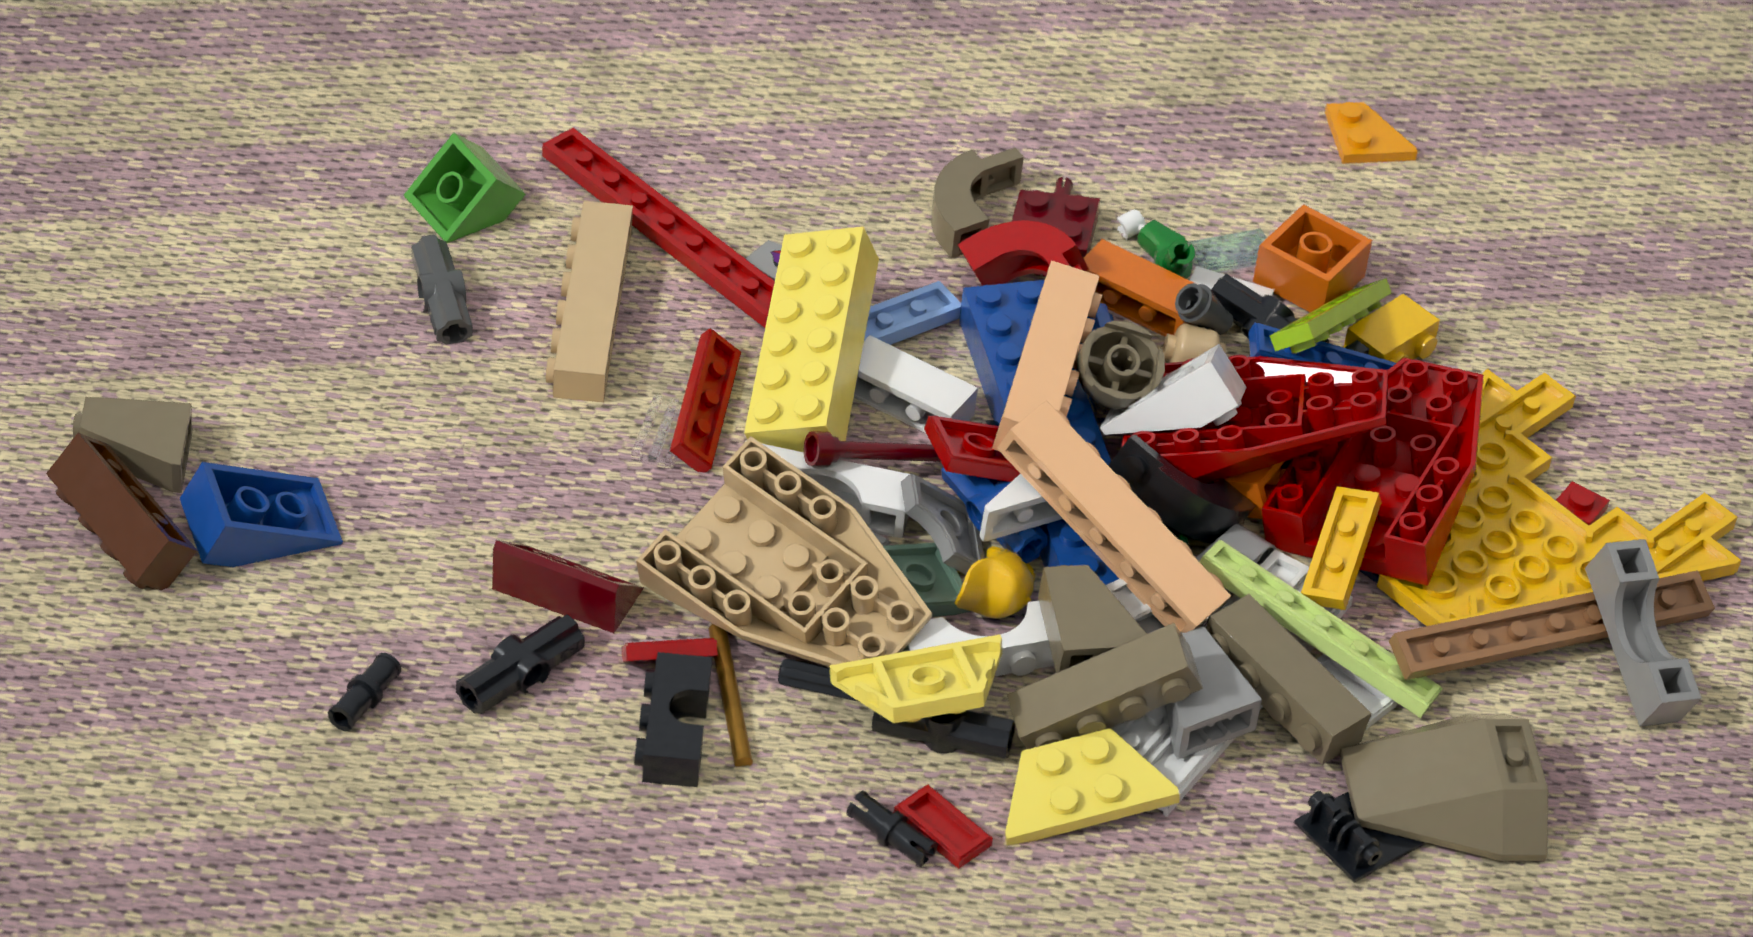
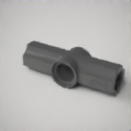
[411,235,473,345]

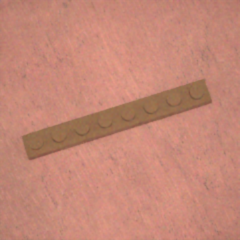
[1389,570,1715,681]

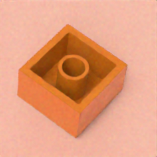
[1253,204,1372,312]

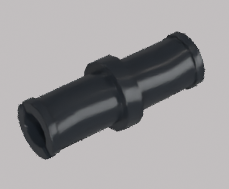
[328,653,402,731]
[846,790,938,868]

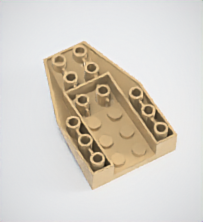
[636,436,932,667]

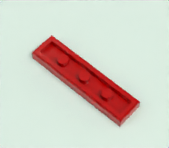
[670,328,741,473]

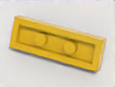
[1301,486,1381,610]

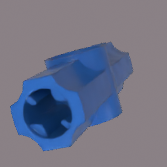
[941,467,1048,564]

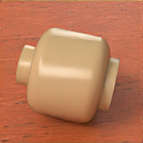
[1162,323,1226,363]

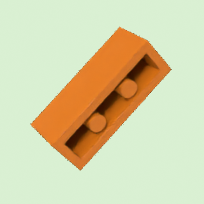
[1084,239,1196,337]

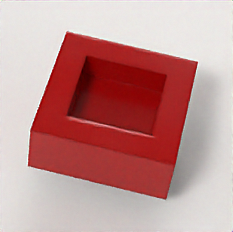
[1556,481,1610,525]

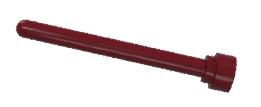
[804,431,941,467]

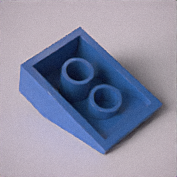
[179,462,343,567]

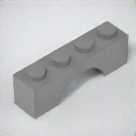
[1585,539,1702,727]

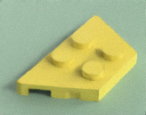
[829,634,1002,723]
[1005,728,1180,846]

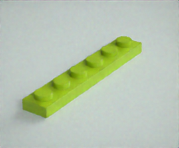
[1269,278,1392,354]

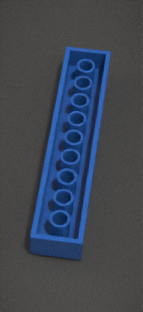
[959,280,1119,585]

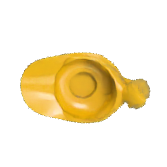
[954,546,1036,619]

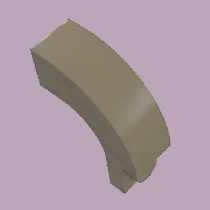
[931,147,1024,258]

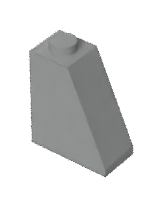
[1165,626,1262,759]

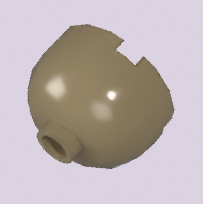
[1077,320,1165,410]

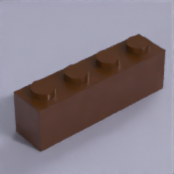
[46,433,198,591]

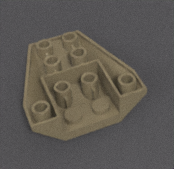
[1340,715,1548,861]

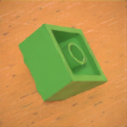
[403,132,526,243]

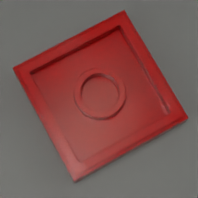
[924,415,1020,482]

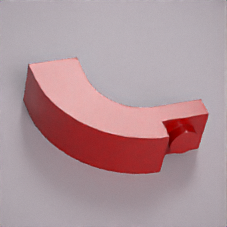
[957,220,1089,286]

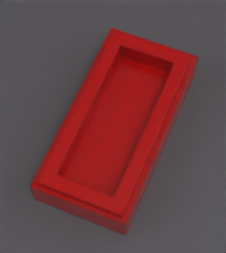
[621,638,718,662]
[894,784,993,869]

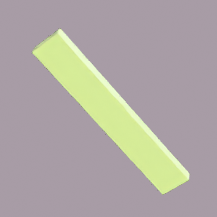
[1200,540,1443,718]

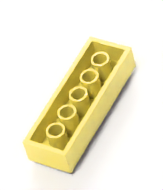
[744,226,879,452]

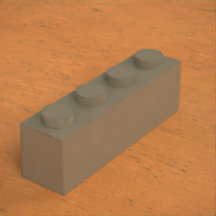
[1206,594,1372,765]
[1007,623,1203,749]

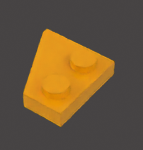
[1325,102,1418,164]

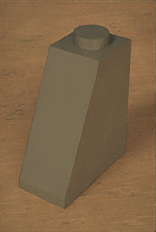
[73,397,193,493]
[1038,565,1147,673]

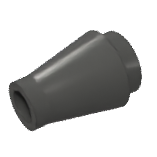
[1175,283,1233,335]

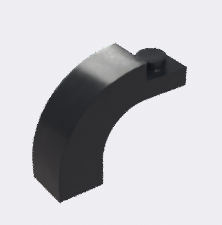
[1108,434,1256,544]

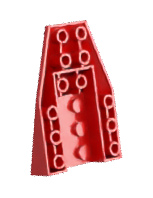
[1122,355,1388,483]
[1262,358,1484,586]

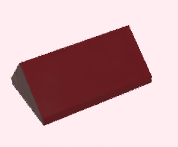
[492,540,644,633]

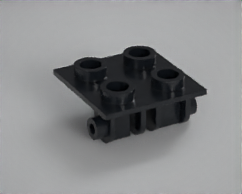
[1294,791,1425,882]

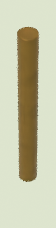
[709,624,753,767]

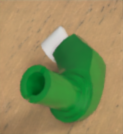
[1117,210,1195,279]

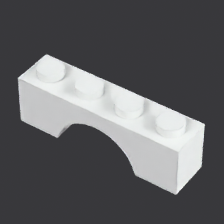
[745,440,909,539]
[902,600,1054,676]

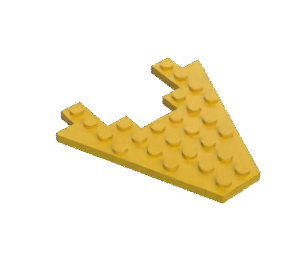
[1377,369,1741,626]

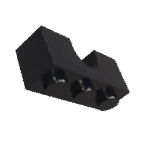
[634,652,712,788]

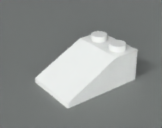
[1100,344,1246,435]

